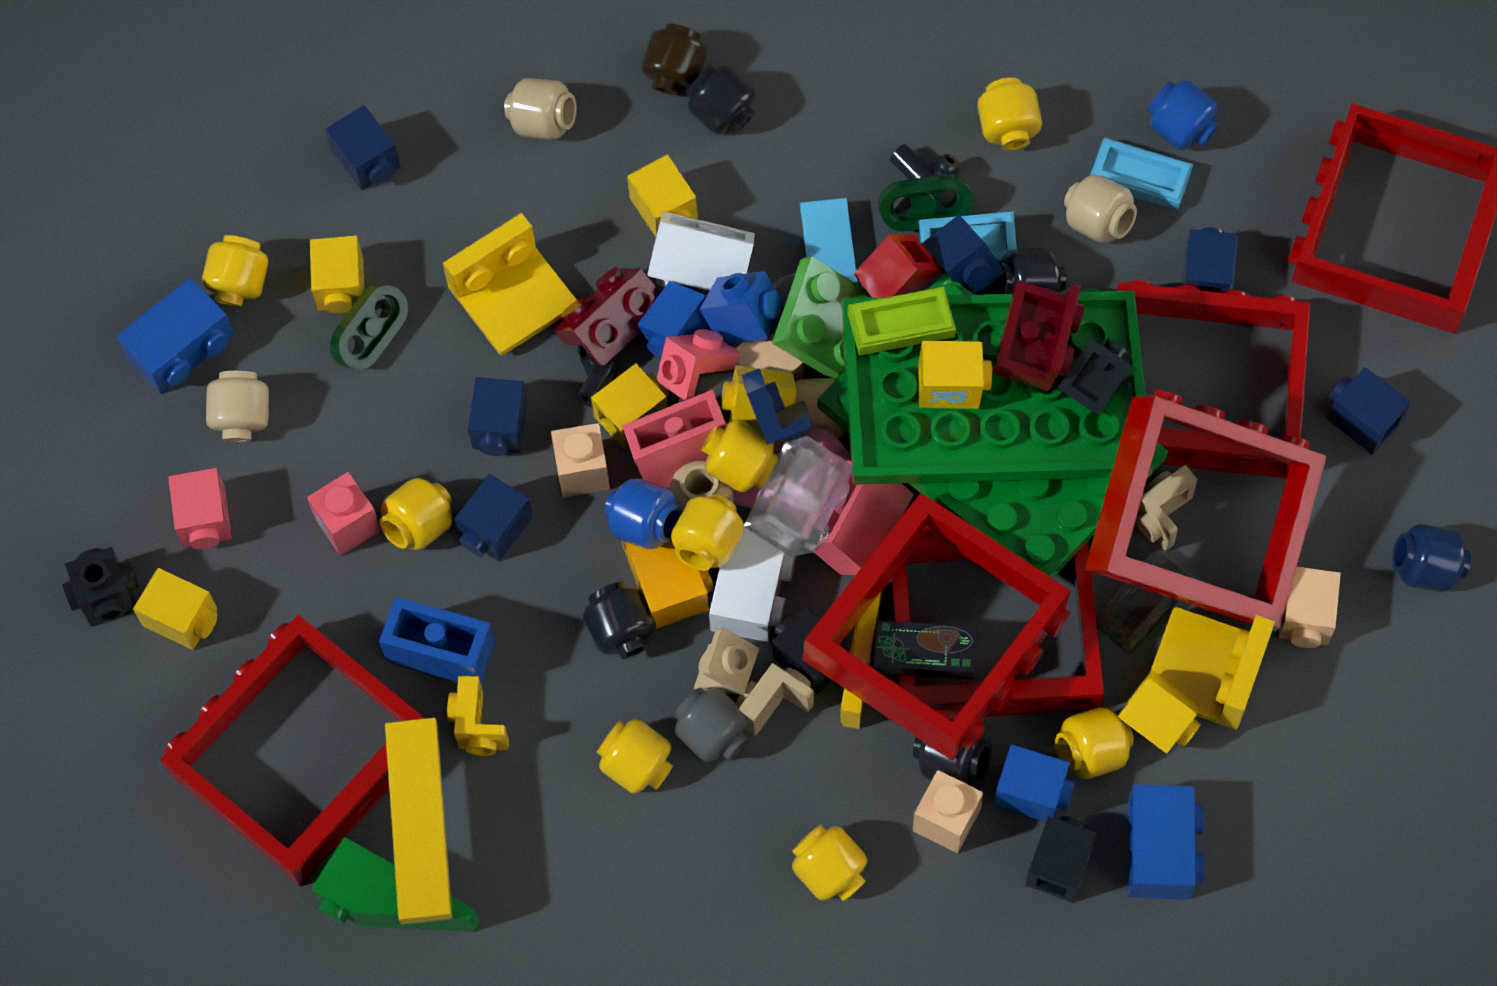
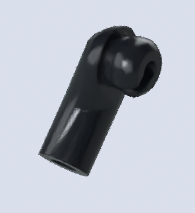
[890,144,961,180]
[577,345,617,408]

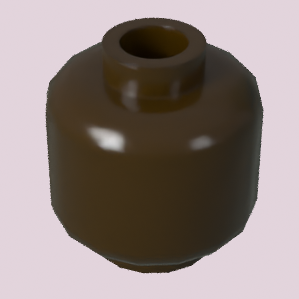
[641,23,707,96]

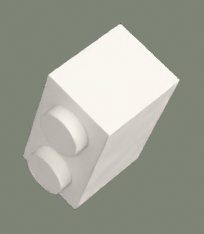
[647,211,754,297]
[709,526,796,642]

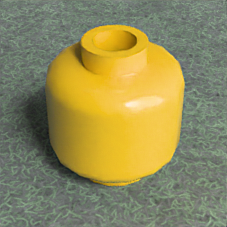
[977,78,1042,151]
[202,235,269,308]
[701,419,778,492]
[380,478,453,551]
[671,495,744,571]
[1055,707,1134,779]
[596,719,673,794]
[792,824,867,901]

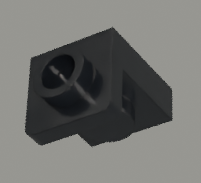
[1057,338,1137,417]

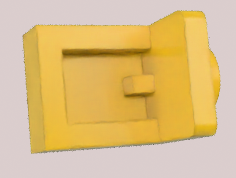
[447,676,509,756]

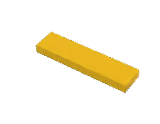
[385,718,452,924]

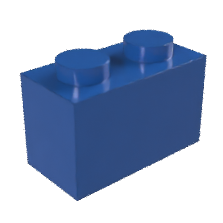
[116,277,234,394]
[379,597,496,684]
[1128,784,1204,900]

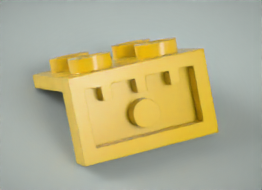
[442,213,577,356]
[1150,607,1275,730]

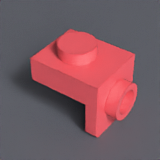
[657,329,740,400]

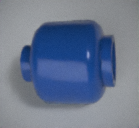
[1148,80,1219,150]
[605,478,682,550]

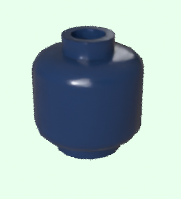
[1392,524,1471,592]

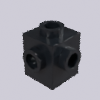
[62,547,139,627]

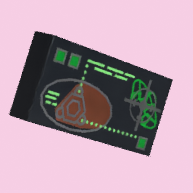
[874,621,977,679]

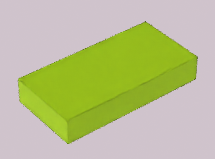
[847,287,956,356]

